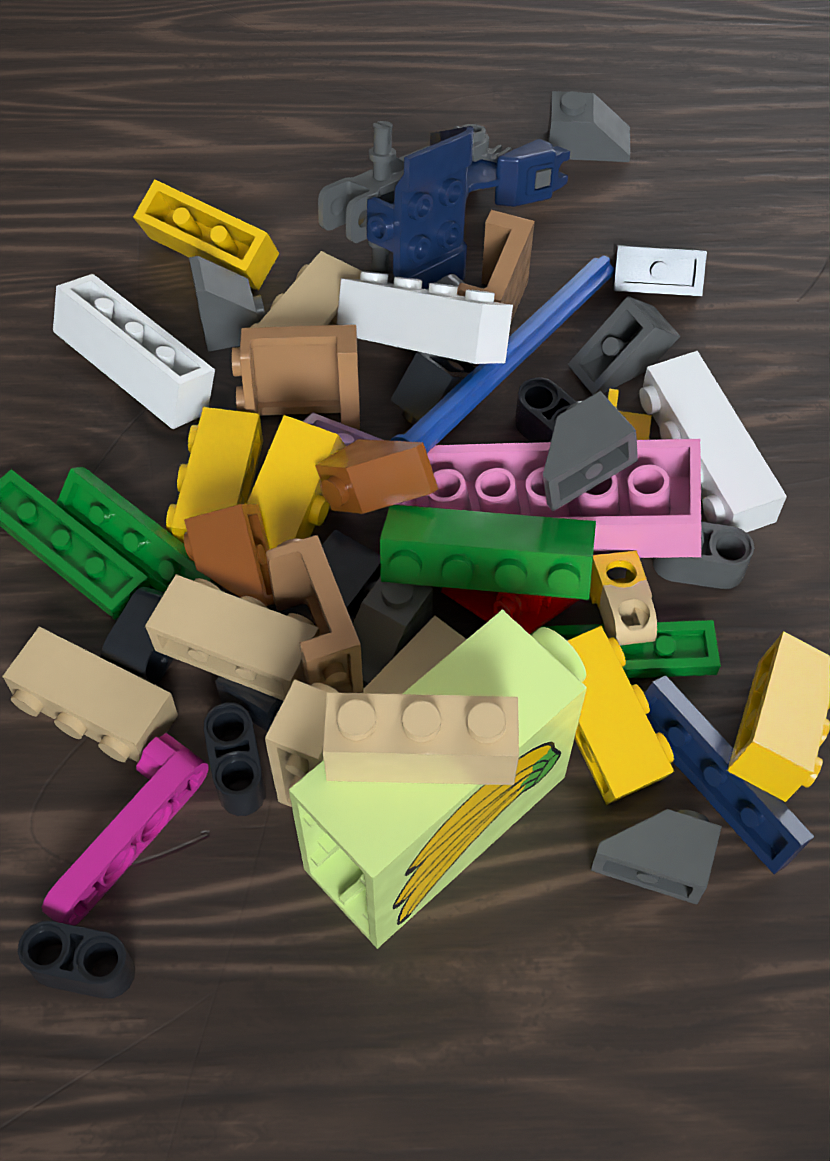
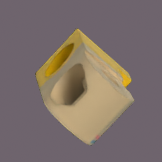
[590,550,657,646]

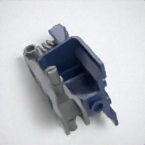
[318,121,570,289]

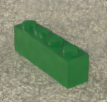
[380,505,596,600]

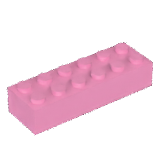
[395,439,701,558]

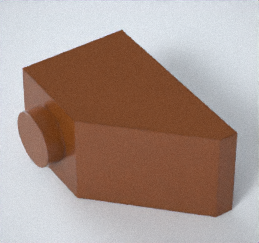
[315,439,439,514]
[184,504,275,606]

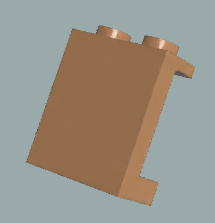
[457,210,535,325]
[232,325,360,430]
[266,535,364,693]

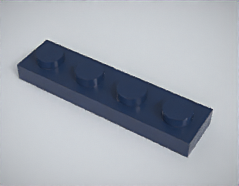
[644,675,814,875]

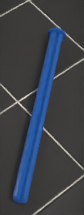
[390,256,614,453]

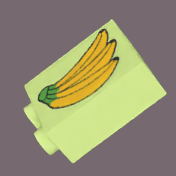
[289,610,587,949]

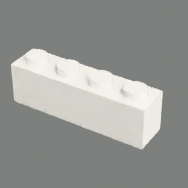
[337,271,513,364]
[53,274,215,429]
[639,351,787,532]

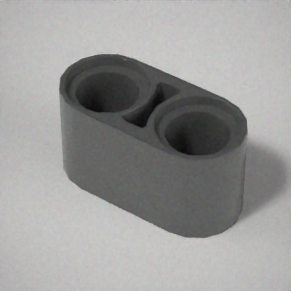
[652,522,755,589]

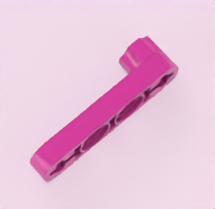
[42,733,209,926]

